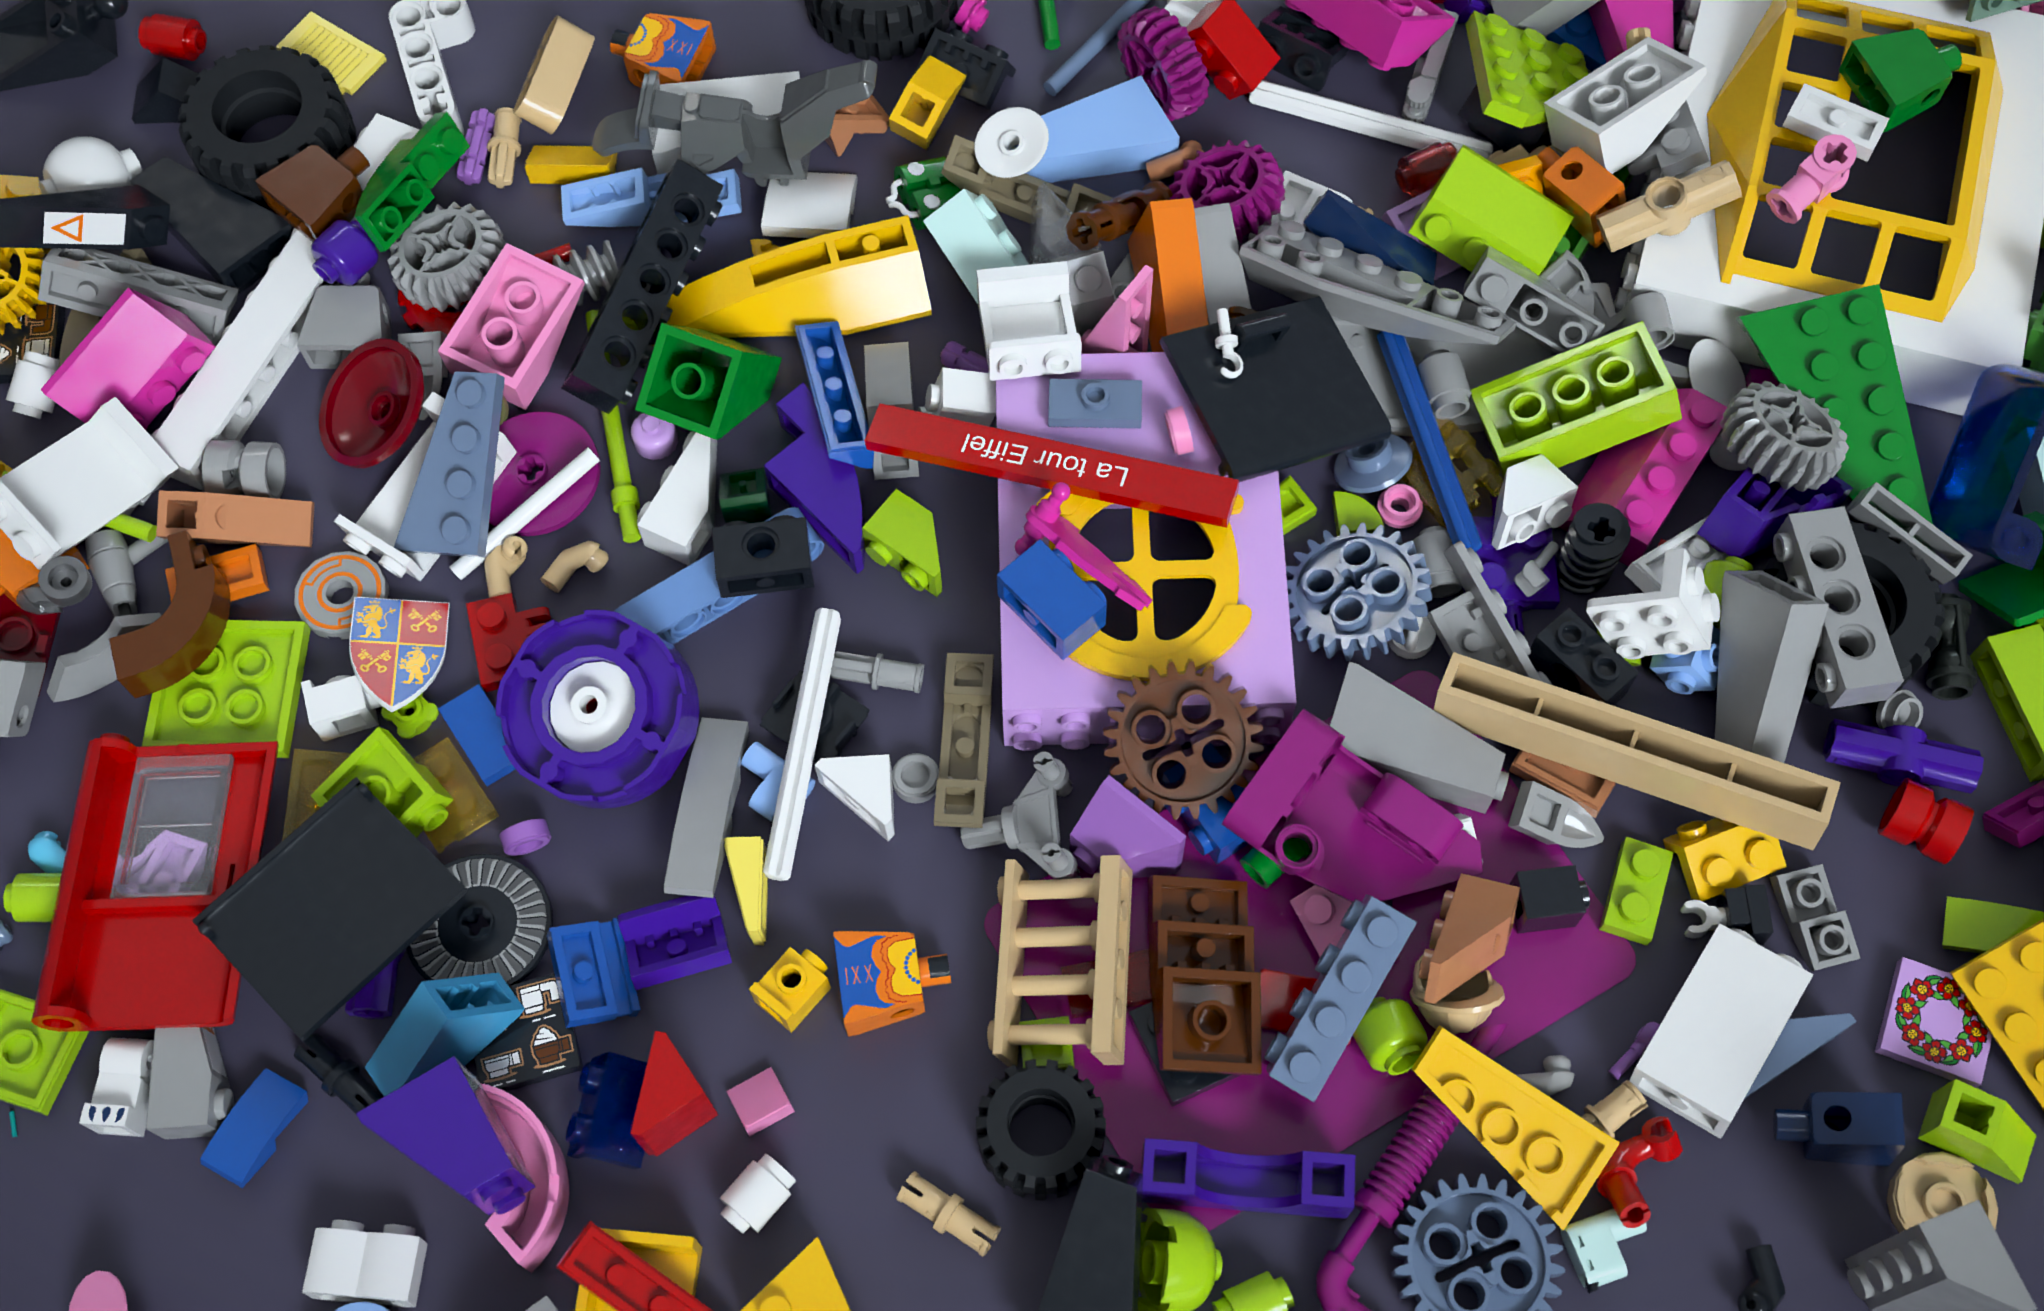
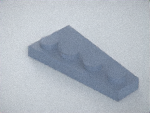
[394,371,505,558]

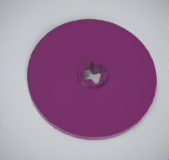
[489,412,601,536]

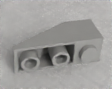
[1463,246,1605,353]

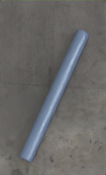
[1043,0,1151,96]

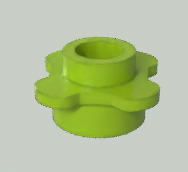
[381,693,439,739]

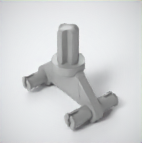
[960,751,1081,879]

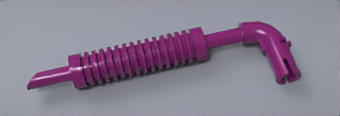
[1316,1024,1508,1311]

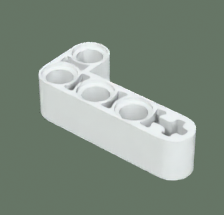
[389,0,475,136]

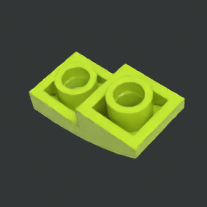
[1942,897,2044,953]

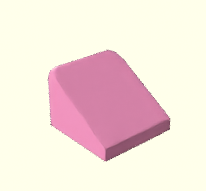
[726,1067,795,1137]

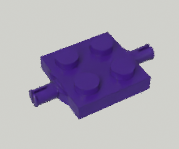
[1462,490,1560,636]

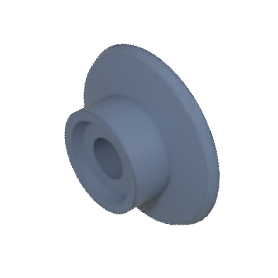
[1333,434,1413,493]

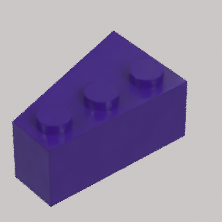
[1697,466,1853,558]

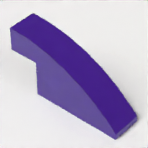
[764,383,865,574]

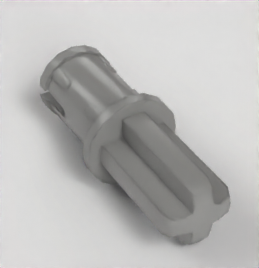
[830,651,924,693]

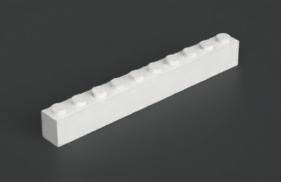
[151,113,420,492]

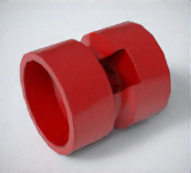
[1878,778,1974,865]

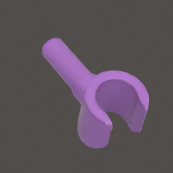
[1608,1022,1660,1080]

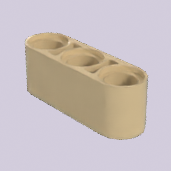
[513,15,595,134]

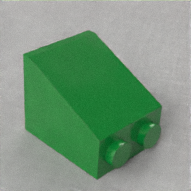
[635,323,782,440]

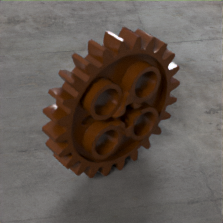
[1103,659,1264,820]

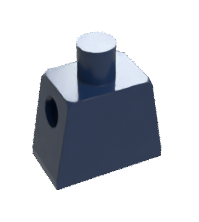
[1773,1092,1905,1167]

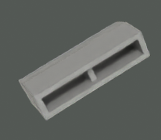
[1846,482,1973,585]

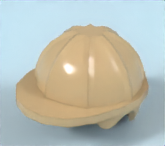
[1410,955,1505,1034]

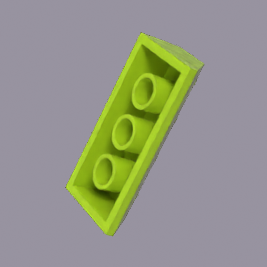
[1471,321,1682,478]

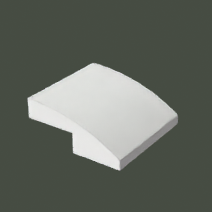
[761,172,857,238]

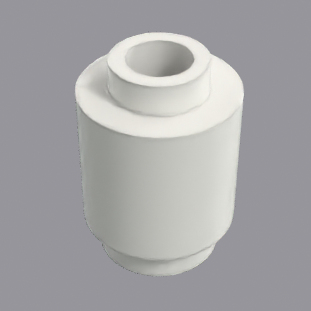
[6,350,59,419]
[719,1153,796,1234]

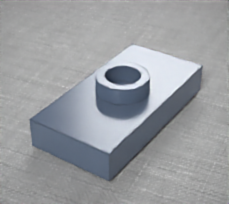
[1048,378,1142,428]

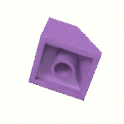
[1070,775,1186,878]

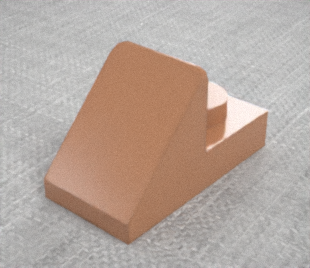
[825,95,889,157]

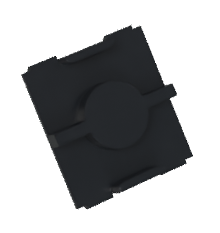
[760,670,870,763]

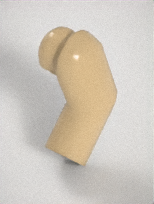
[484,536,528,598]

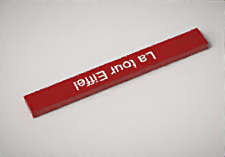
[864,403,1239,528]

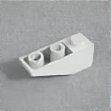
[637,431,717,566]

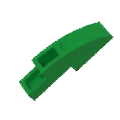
[355,111,470,252]

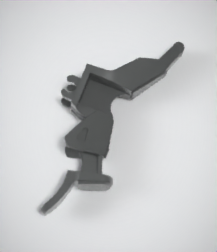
[592,60,878,187]

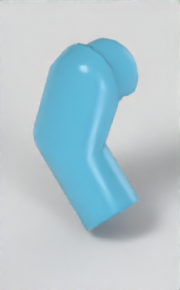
[28,831,66,873]

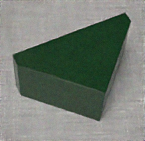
[719,467,772,524]

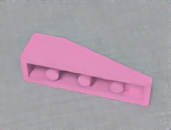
[1081,265,1154,354]

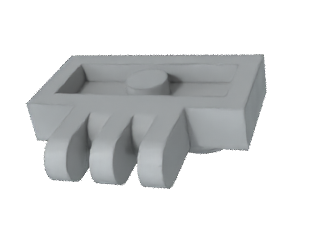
[1626,100,1709,177]

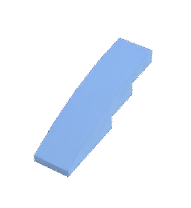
[561,167,742,227]

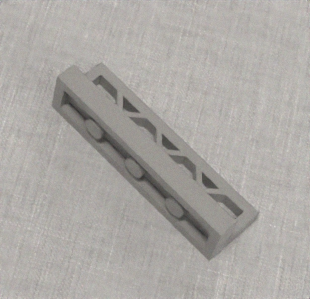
[38,248,239,346]

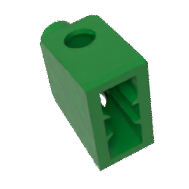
[1839,28,1962,133]

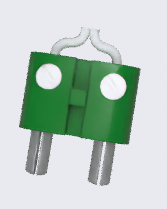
[886,156,961,230]

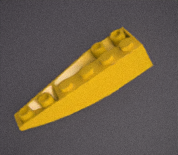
[667,215,932,338]

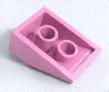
[438,243,585,410]

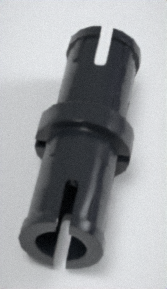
[294,1033,384,1115]

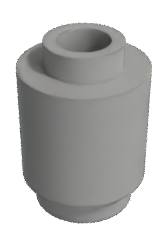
[1417,349,1472,420]
[1413,526,1462,598]

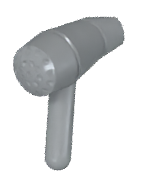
[85,530,168,617]

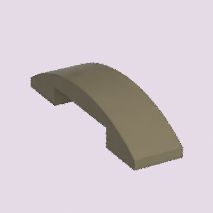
[941,135,1112,233]
[934,653,994,828]

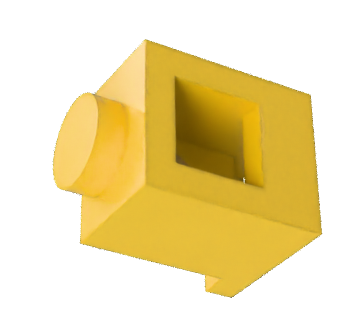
[749,947,831,1033]

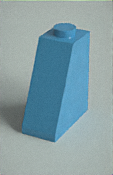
[365,972,525,1097]

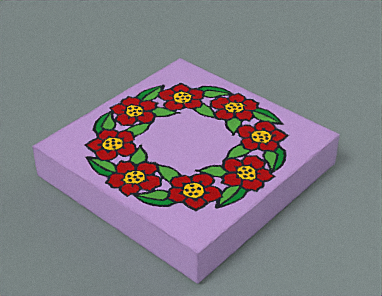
[1875,957,1992,1088]

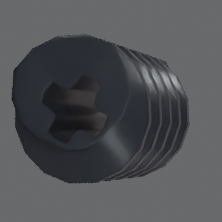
[1555,503,1631,595]

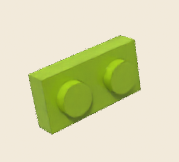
[1599,836,1674,946]

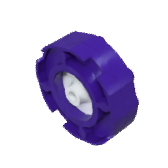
[496,609,699,809]

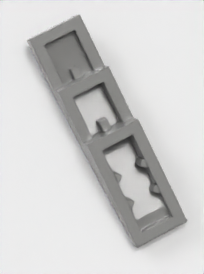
[664,717,749,898]

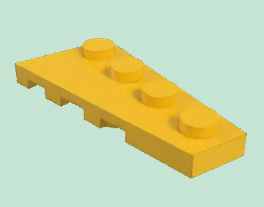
[1411,1025,1620,1231]

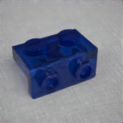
[565,1052,647,1169]

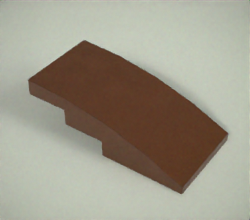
[1148,875,1262,1075]

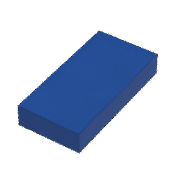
[437,684,516,787]

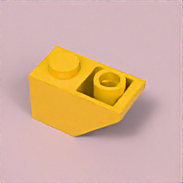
[889,55,966,150]

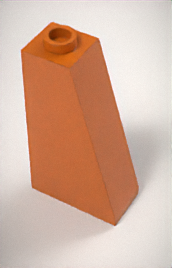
[1127,198,1209,352]

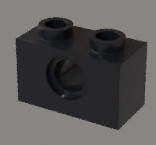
[712,515,814,598]
[1528,608,1639,706]

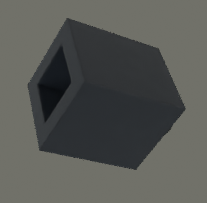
[1509,865,1590,934]

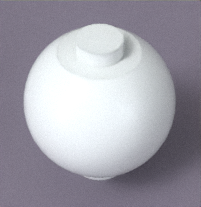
[39,136,142,195]

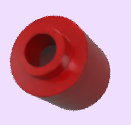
[138,13,207,61]

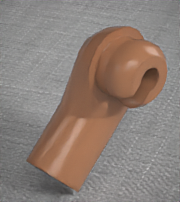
[1146,140,1205,181]

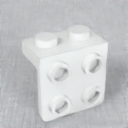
[1586,548,1720,660]

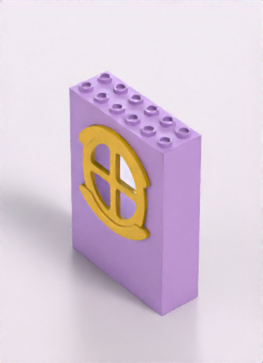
[996,352,1296,751]

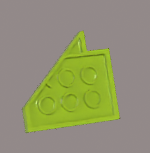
[1466,11,1588,128]

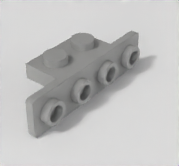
[1427,541,1552,685]

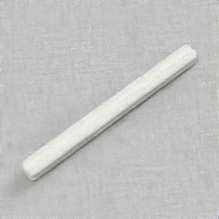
[1249,80,1493,159]
[763,608,841,881]

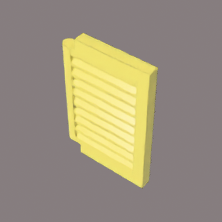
[276,12,387,95]

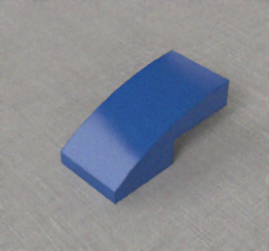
[200,1068,308,1188]

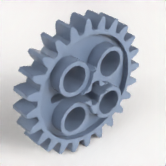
[1286,523,1433,662]
[1390,1174,1565,1311]

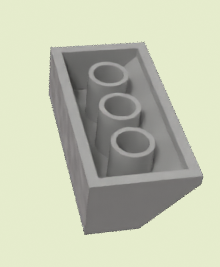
[1845,1200,2037,1311]

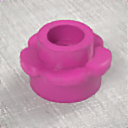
[954,0,990,33]

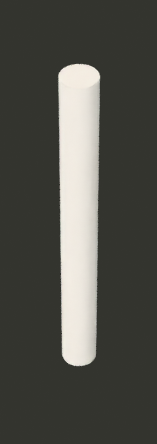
[449,447,600,580]

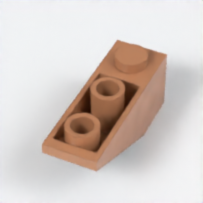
[156,490,315,548]
[1419,873,1520,1004]

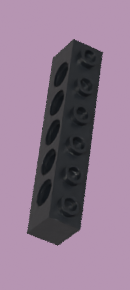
[561,159,724,414]

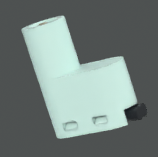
[1560,1208,1647,1293]

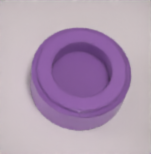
[499,819,552,856]

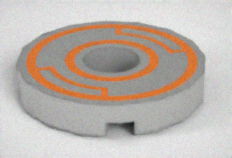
[294,551,389,640]

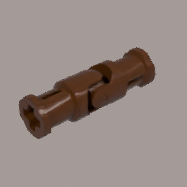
[1066,181,1173,251]

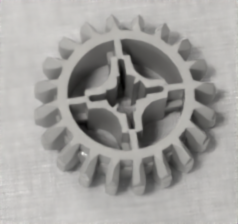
[387,201,506,313]
[1720,381,1849,492]

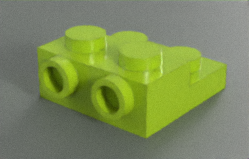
[310,726,454,838]

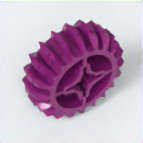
[1118,6,1209,122]
[1169,139,1285,243]

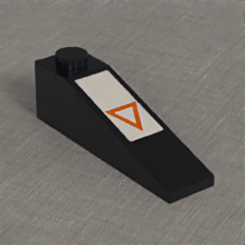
[0,185,170,250]

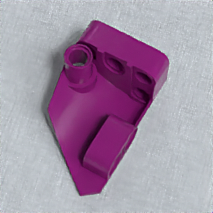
[1221,708,1483,902]

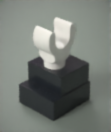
[1680,885,1774,945]

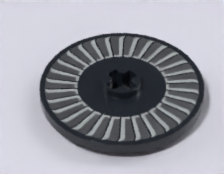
[406,854,553,986]

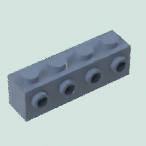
[1264,894,1417,1102]

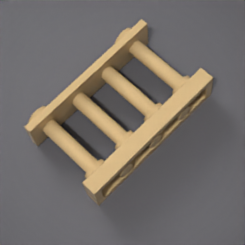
[987,855,1133,1066]

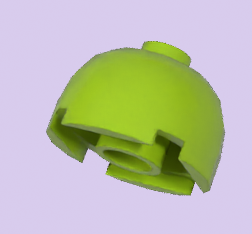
[1138,1208,1222,1311]

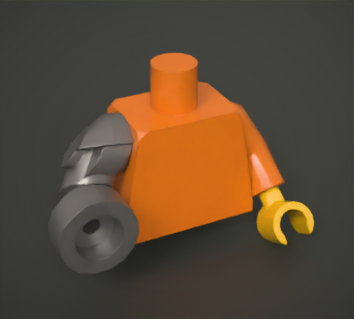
[0,464,92,615]

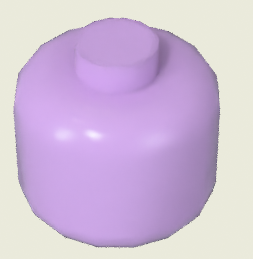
[631,413,678,460]

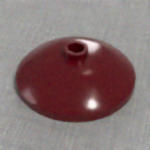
[319,338,424,469]

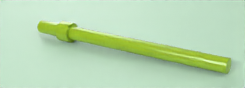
[585,310,641,543]

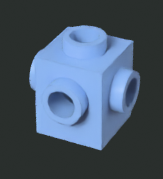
[1649,625,1720,694]

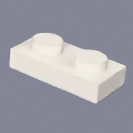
[1783,83,1890,162]

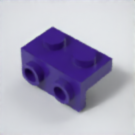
[617,893,732,990]

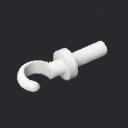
[1215,308,1243,379]

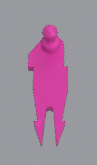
[1014,482,1152,611]

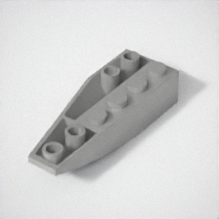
[1239,220,1517,345]

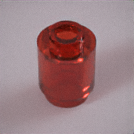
[1395,142,1458,197]

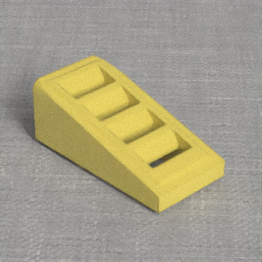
[724,836,768,945]

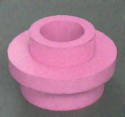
[1377,484,1423,529]

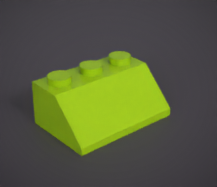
[1408,145,1575,276]

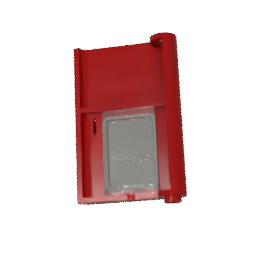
[31,733,279,1032]

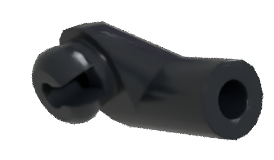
[1737,1244,1785,1311]

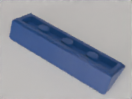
[795,321,874,469]

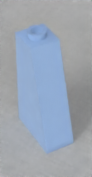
[1011,75,1180,183]

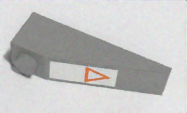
[146,1027,234,1140]

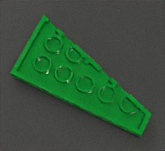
[1736,284,1933,524]

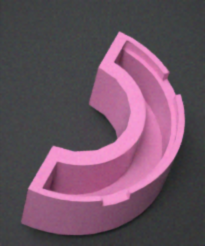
[481,1084,569,1273]

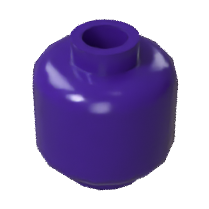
[311,220,378,286]

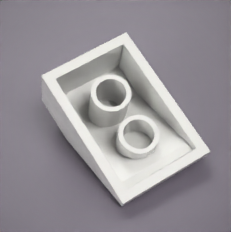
[1544,37,1707,174]

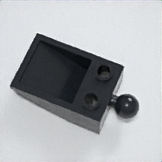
[0,0,128,91]

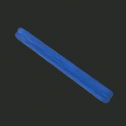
[1377,331,1482,553]

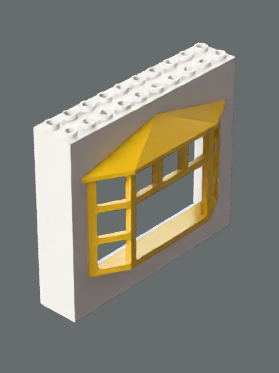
[1614,0,2044,421]

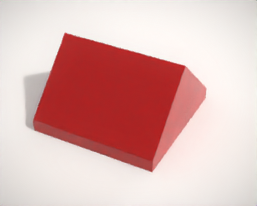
[631,1031,718,1156]

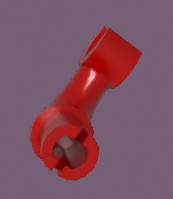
[1596,1116,1683,1228]

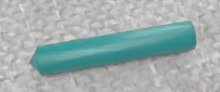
[9,1110,17,1137]

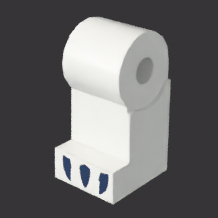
[79,1037,154,1137]

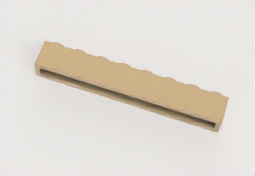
[1434,652,1841,851]

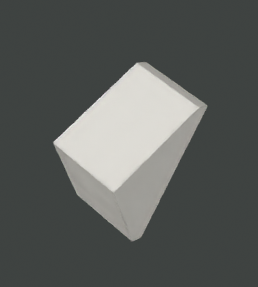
[814,754,895,841]

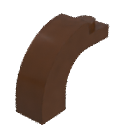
[109,530,230,698]

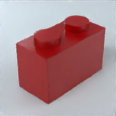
[1187,0,1281,100]

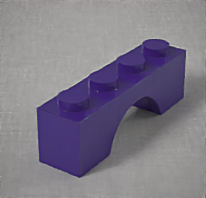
[1141,1138,1356,1219]

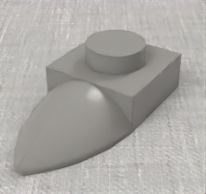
[398,331,448,420]
[1508,781,1604,848]

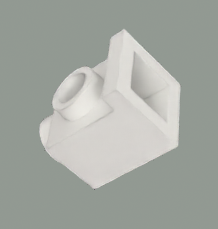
[301,675,382,742]

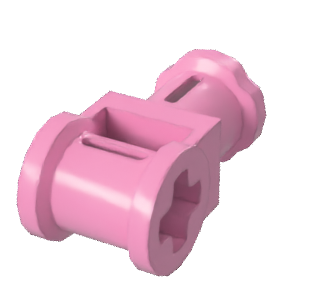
[1766,134,1857,224]

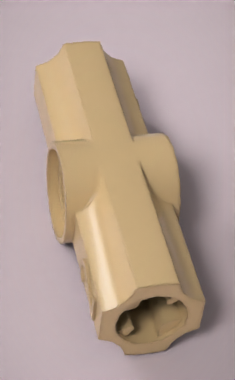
[1596,160,1742,253]

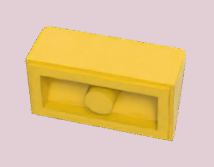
[525,145,618,184]

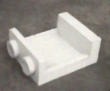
[976,261,1082,381]

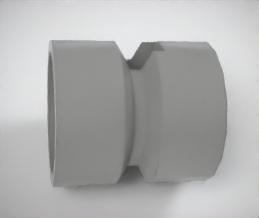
[202,440,286,499]

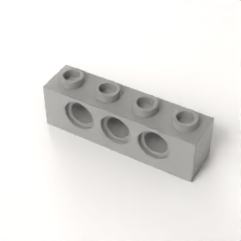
[1773,506,1904,709]

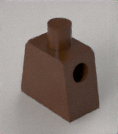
[255,145,370,242]

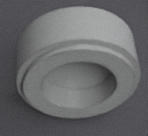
[892,753,939,804]

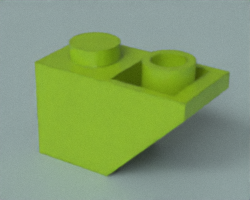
[862,489,942,597]
[1918,1079,2036,1184]

